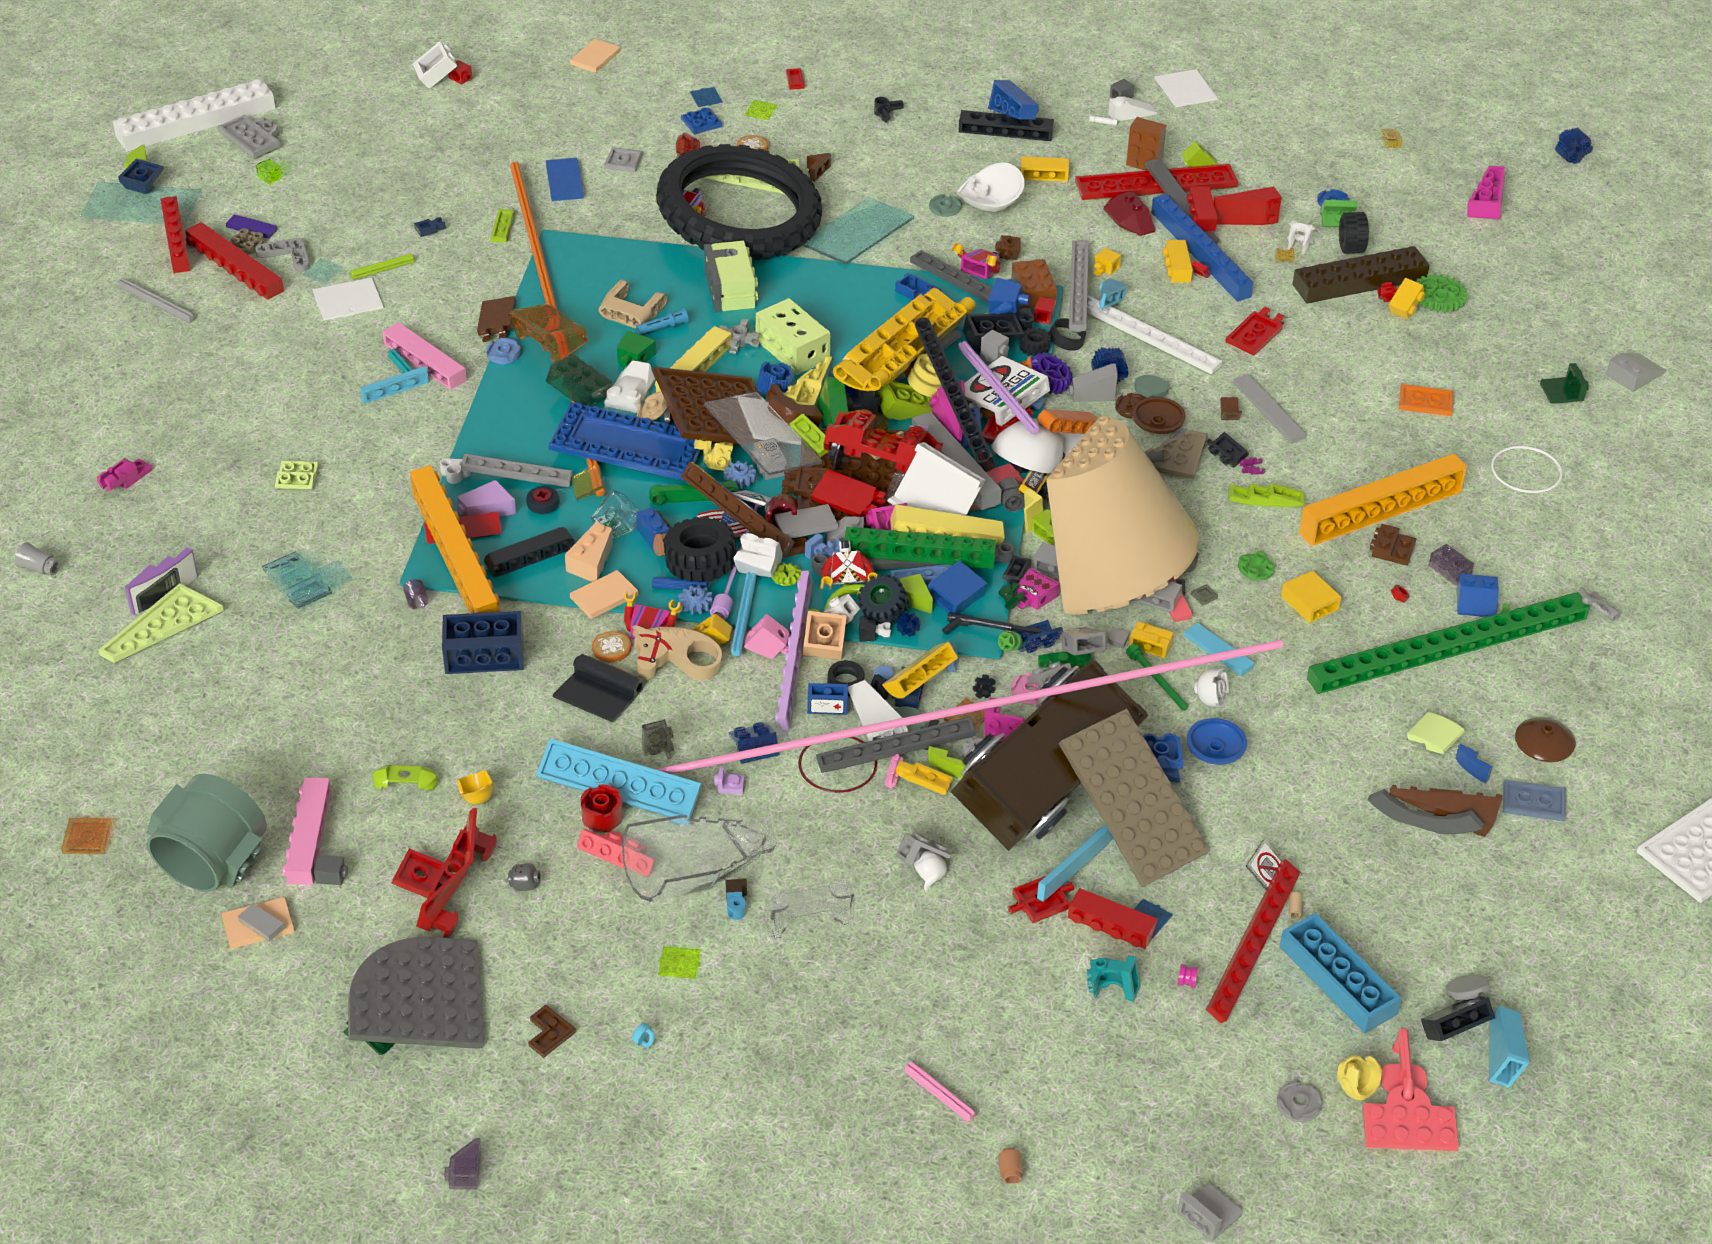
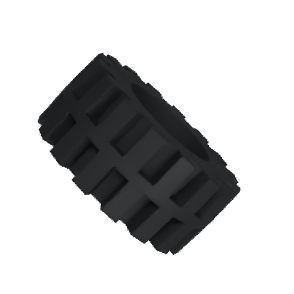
[1019,327,1051,357]

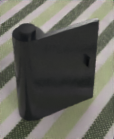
[553,654,645,722]

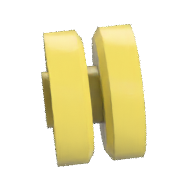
[908,354,942,397]

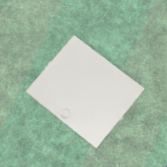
[1154,69,1218,107]
[312,277,384,320]

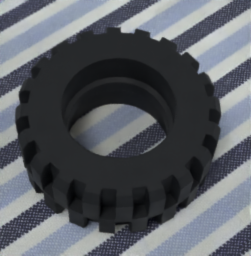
[663,517,737,582]

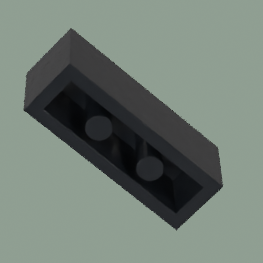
[1421,996,1495,1041]

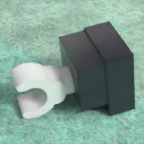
[859,616,891,642]

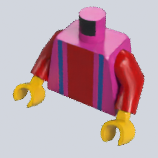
[952,242,1001,279]
[624,592,682,639]

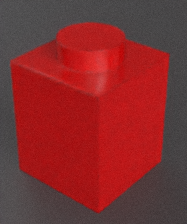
[1034,297,1056,325]

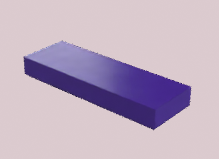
[226,214,278,239]

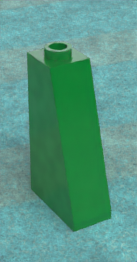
[818,376,848,430]

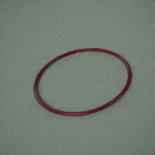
[798,737,878,793]

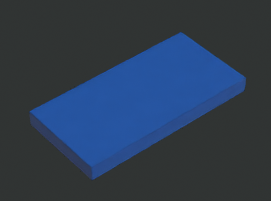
[546,158,584,201]

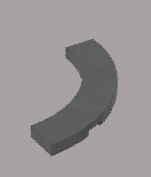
[1368,789,1484,834]

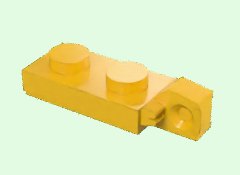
[895,760,953,795]

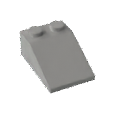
[1606,353,1667,392]

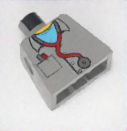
[1061,627,1106,655]

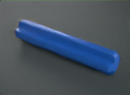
[652,577,708,590]

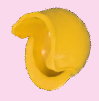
[457,770,494,805]

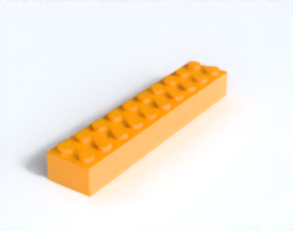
[1299,453,1467,546]
[409,465,501,613]

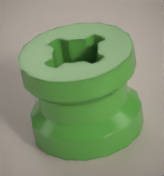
[998,632,1022,651]

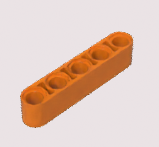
[1037,409,1098,434]

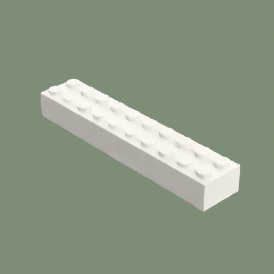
[113,79,275,152]

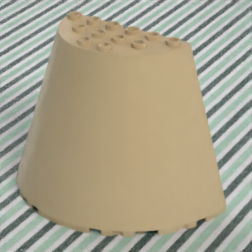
[1046,416,1199,614]

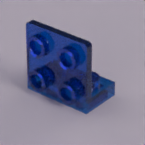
[728,722,780,764]

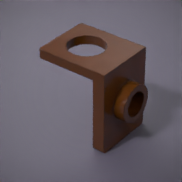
[1220,397,1242,420]

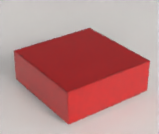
[1191,260,1211,278]

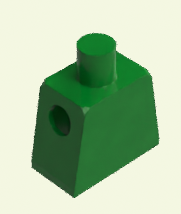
[617,331,656,367]

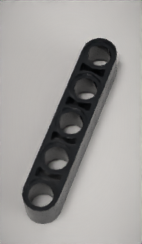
[484,527,575,577]

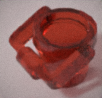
[676,132,700,157]

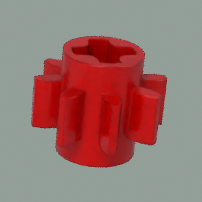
[1377,282,1398,302]

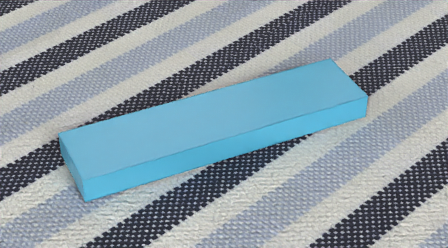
[360,366,429,404]
[1184,623,1255,676]

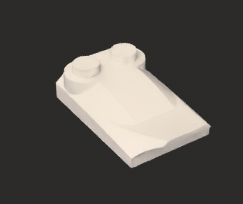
[604,360,655,413]

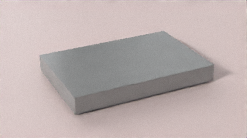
[774,504,838,539]

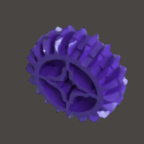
[1031,352,1073,395]

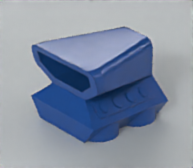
[1143,733,1183,783]

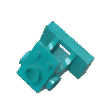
[1087,955,1141,1002]

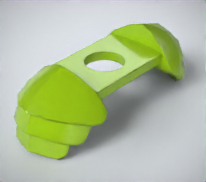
[372,765,438,791]

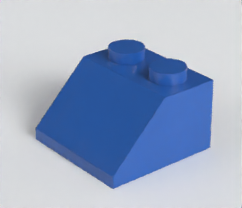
[1456,573,1499,617]

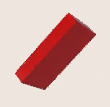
[786,68,805,90]

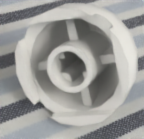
[1194,668,1229,708]

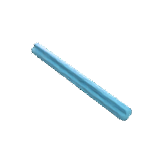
[731,572,756,656]

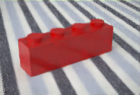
[1068,888,1157,949]

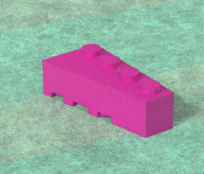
[1467,166,1505,219]

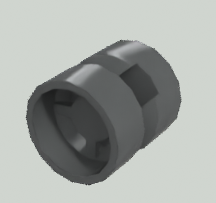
[998,477,1025,512]

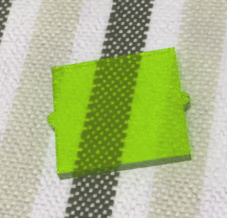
[745,100,778,120]
[658,946,701,979]

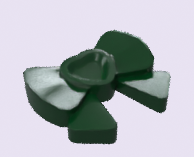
[998,583,1025,610]

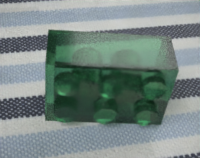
[546,354,612,407]

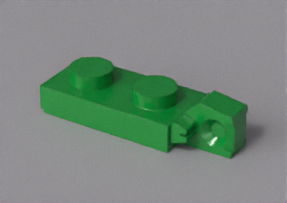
[1038,652,1092,669]

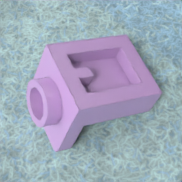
[715,766,744,794]

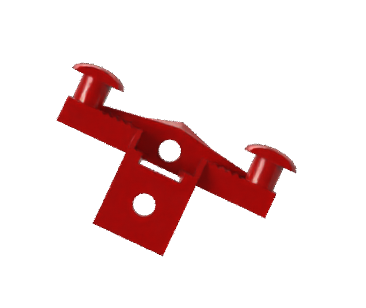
[392,808,497,938]

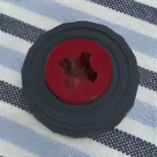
[526,486,560,514]

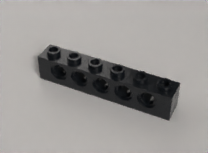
[959,110,1054,142]

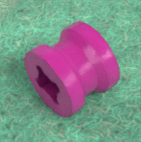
[1178,964,1198,988]

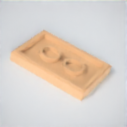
[570,39,621,72]
[570,570,639,619]
[221,897,294,949]

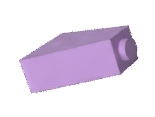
[457,480,516,517]

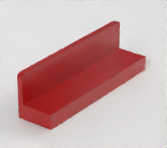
[424,512,501,544]

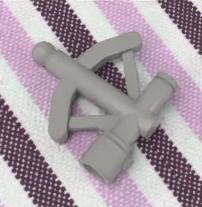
[1579,587,1621,622]

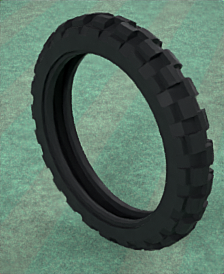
[656,144,823,260]

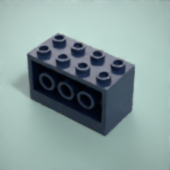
[442,611,524,674]

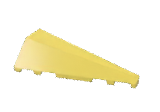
[783,356,832,406]

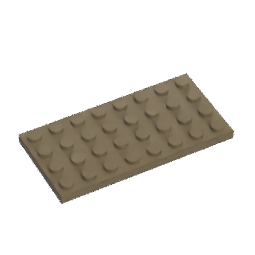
[1059,709,1210,887]

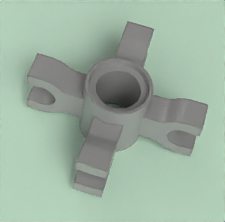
[719,318,760,354]

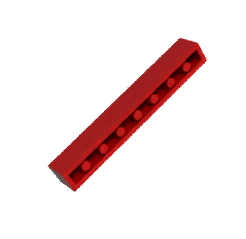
[185,222,284,300]

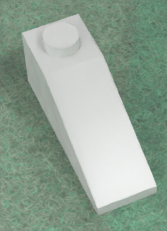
[1108,97,1157,121]

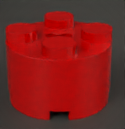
[580,784,623,833]

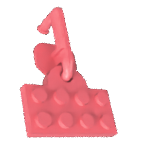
[1362,1028,1459,1151]

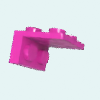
[985,697,1025,744]

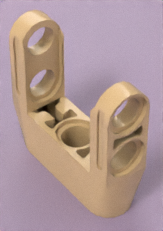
[599,280,667,328]

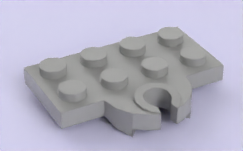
[218,115,281,158]

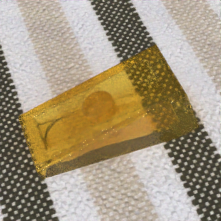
[1381,129,1402,148]

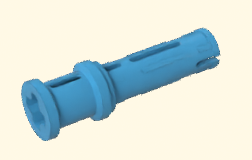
[636,308,689,335]

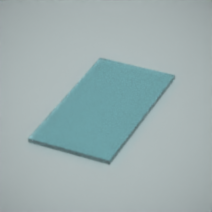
[80,182,202,226]
[803,197,914,264]

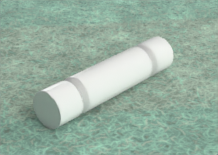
[1089,115,1118,126]

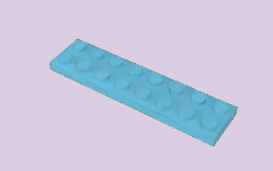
[536,738,702,823]

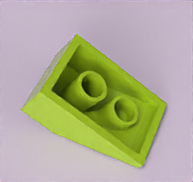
[876,381,932,420]

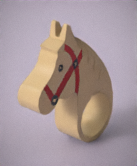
[633,625,722,680]

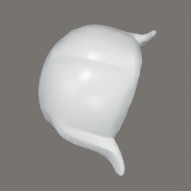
[914,850,947,891]

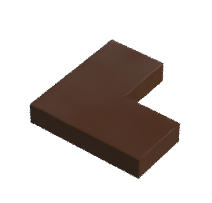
[528,1005,576,1058]

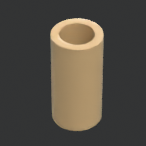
[1289,892,1302,919]

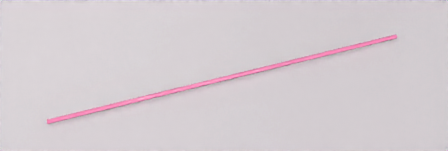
[655,640,1283,774]

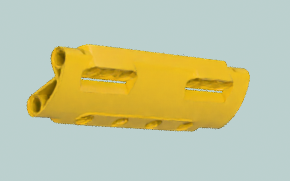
[833,288,976,391]

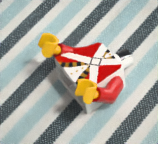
[820,541,878,589]

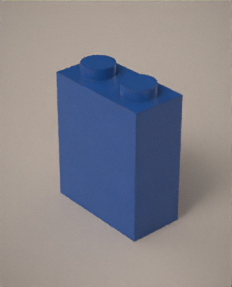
[928,560,987,614]

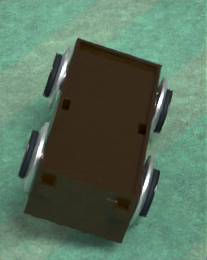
[951,659,1148,851]

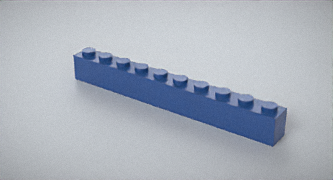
[1151,194,1254,302]

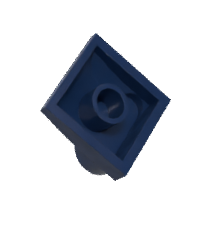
[118,158,164,194]

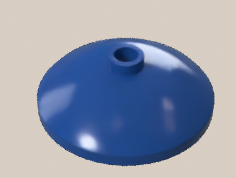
[1186,718,1247,765]

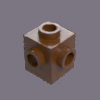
[995,235,1021,260]

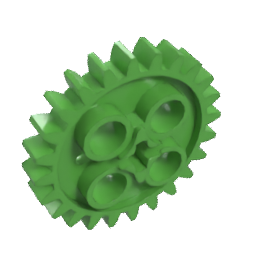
[1417,273,1468,313]

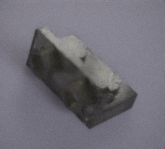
[641,719,674,760]

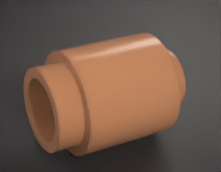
[998,1148,1023,1184]

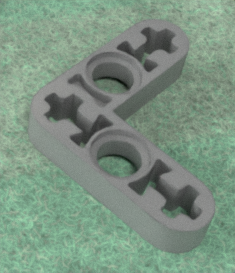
[256,238,310,272]

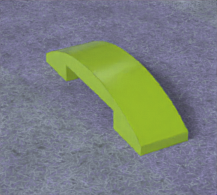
[928,746,966,779]

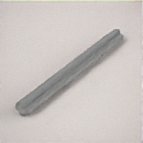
[118,278,195,323]

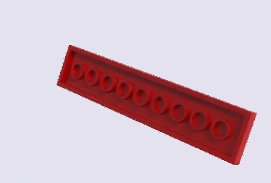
[1075,164,1238,200]

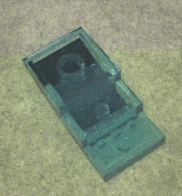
[262,551,332,609]

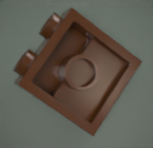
[1370,524,1417,566]

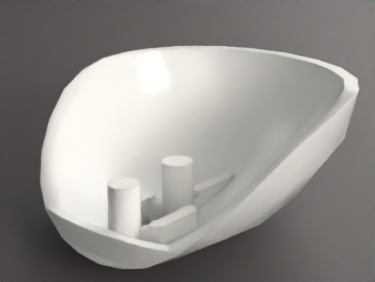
[957,162,1024,212]
[991,418,1063,473]

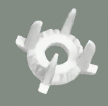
[1287,221,1315,255]

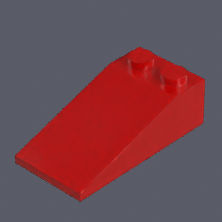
[1214,186,1282,225]

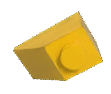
[691,613,732,646]

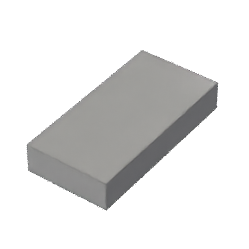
[238,903,285,941]

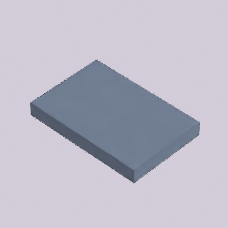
[1503,780,1566,822]

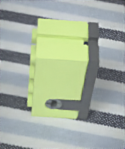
[704,241,758,312]

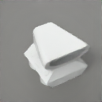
[734,533,783,577]

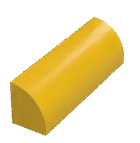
[882,641,958,698]

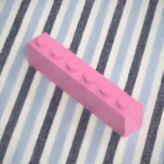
[383,322,467,390]
[283,778,331,884]

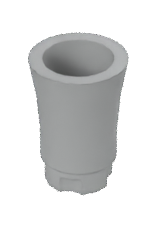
[15,542,61,576]

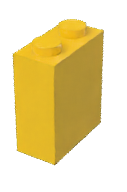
[1281,570,1341,623]

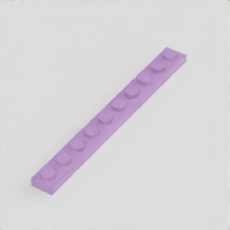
[776,571,813,731]

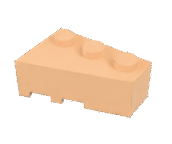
[565,522,613,582]

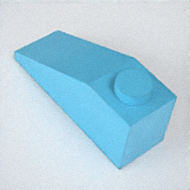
[1099,278,1128,310]

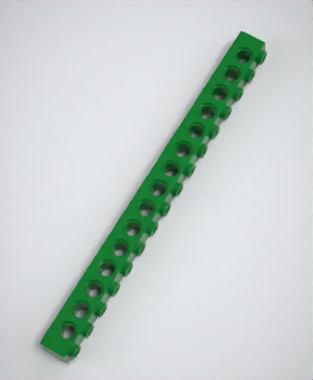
[1307,592,1590,694]

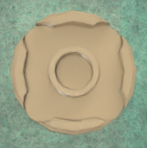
[637,392,668,421]

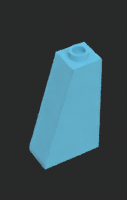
[1489,1006,1529,1087]

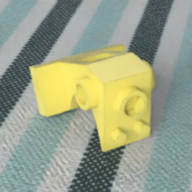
[694,440,733,471]

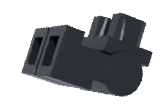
[845,389,879,415]

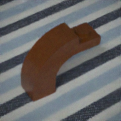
[766,384,823,428]

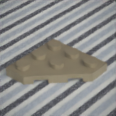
[1146,430,1208,479]

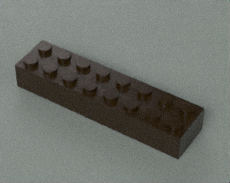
[1292,246,1430,304]

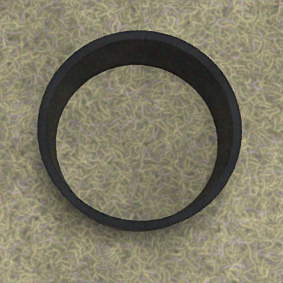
[1049,318,1086,351]

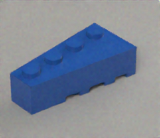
[988,80,1039,119]

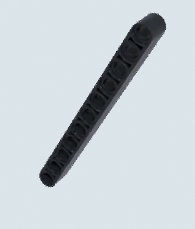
[915,318,995,472]

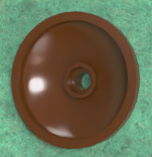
[1132,397,1186,434]
[1515,717,1576,762]

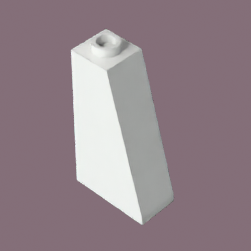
[848,680,908,741]

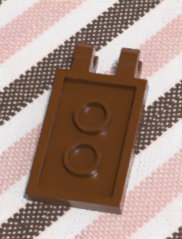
[477,296,517,342]
[781,466,852,497]

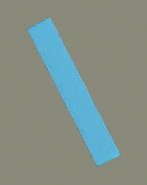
[1037,825,1113,902]

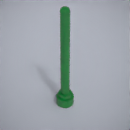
[1126,643,1188,710]

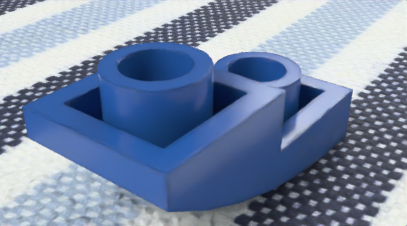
[1455,744,1493,784]

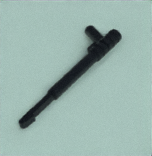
[942,612,1041,635]

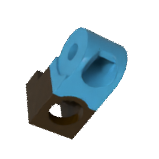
[725,878,747,920]

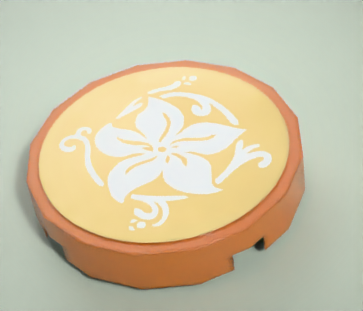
[737,135,768,151]
[592,631,631,663]

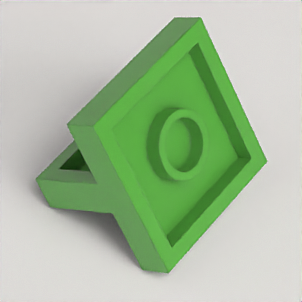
[1320,200,1357,228]

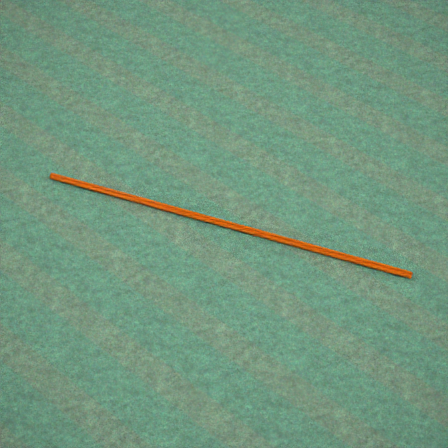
[510,161,606,497]

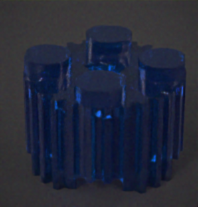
[1554,127,1593,164]
[1091,347,1128,384]

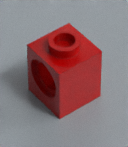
[448,60,472,85]

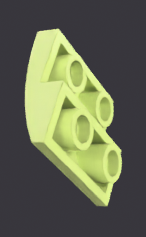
[275,461,319,489]
[1407,712,1465,754]

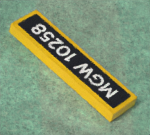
[1019,470,1050,493]

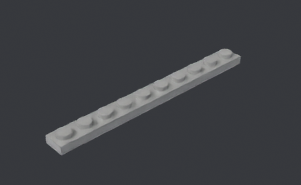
[1069,240,1089,332]

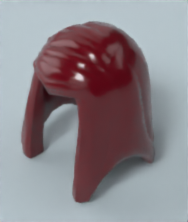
[765,493,798,529]

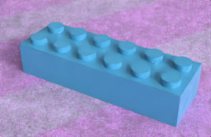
[1279,913,1402,1033]

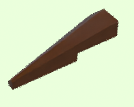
[1390,785,1502,837]

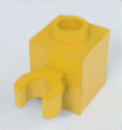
[1093,248,1122,276]

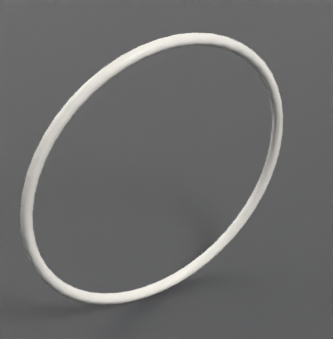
[1491,446,1563,493]

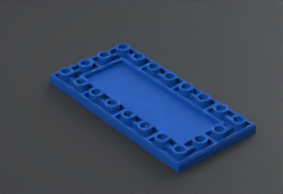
[549,402,702,481]

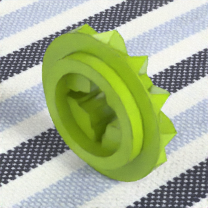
[772,562,801,586]

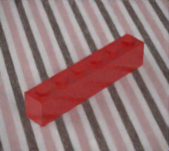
[160,196,190,273]

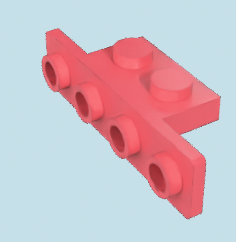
[577,829,654,878]

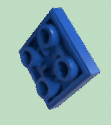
[681,107,722,135]

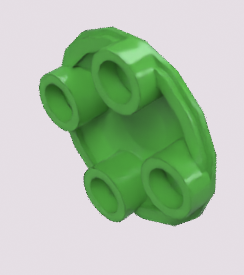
[1238,551,1275,580]

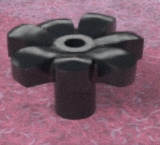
[972,674,996,699]

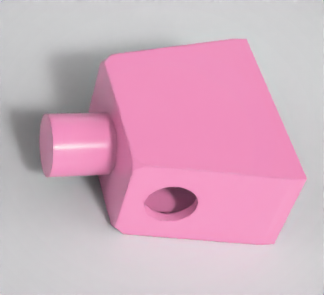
[744,614,789,659]

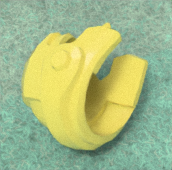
[1337,1055,1382,1101]

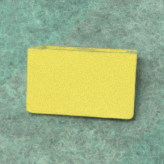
[1024,488,1043,533]

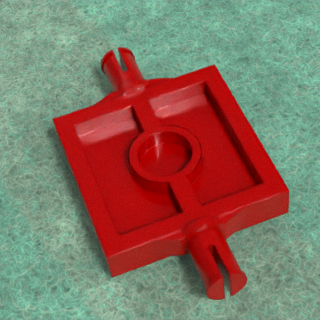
[1008,876,1075,923]

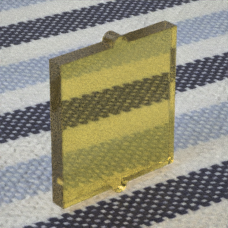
[572,464,604,500]

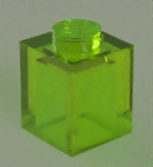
[256,158,282,185]

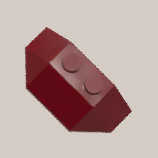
[1103,191,1155,236]

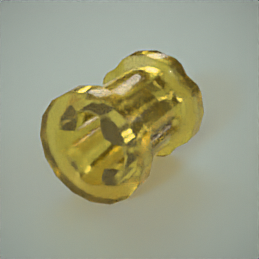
[1275,248,1294,263]

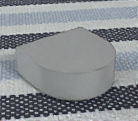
[1108,629,1130,649]

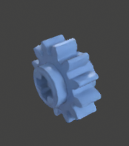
[724,461,756,488]
[679,585,712,615]

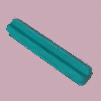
[388,349,413,373]

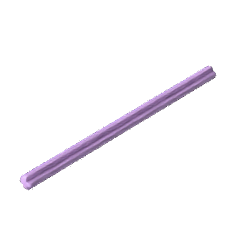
[959,341,1040,435]

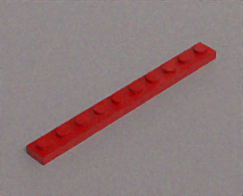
[1206,859,1301,1023]

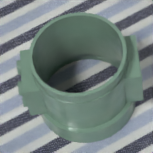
[146,774,267,892]

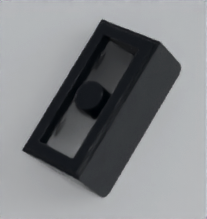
[1002,556,1032,585]

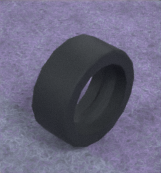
[827,660,865,696]

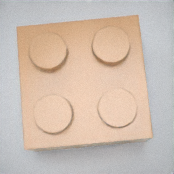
[803,611,846,659]

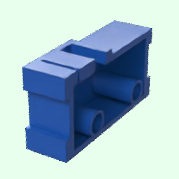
[895,273,941,300]

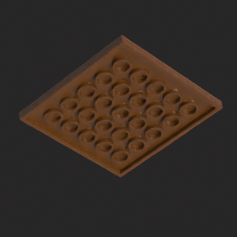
[653,367,781,448]

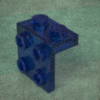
[1012,620,1064,653]

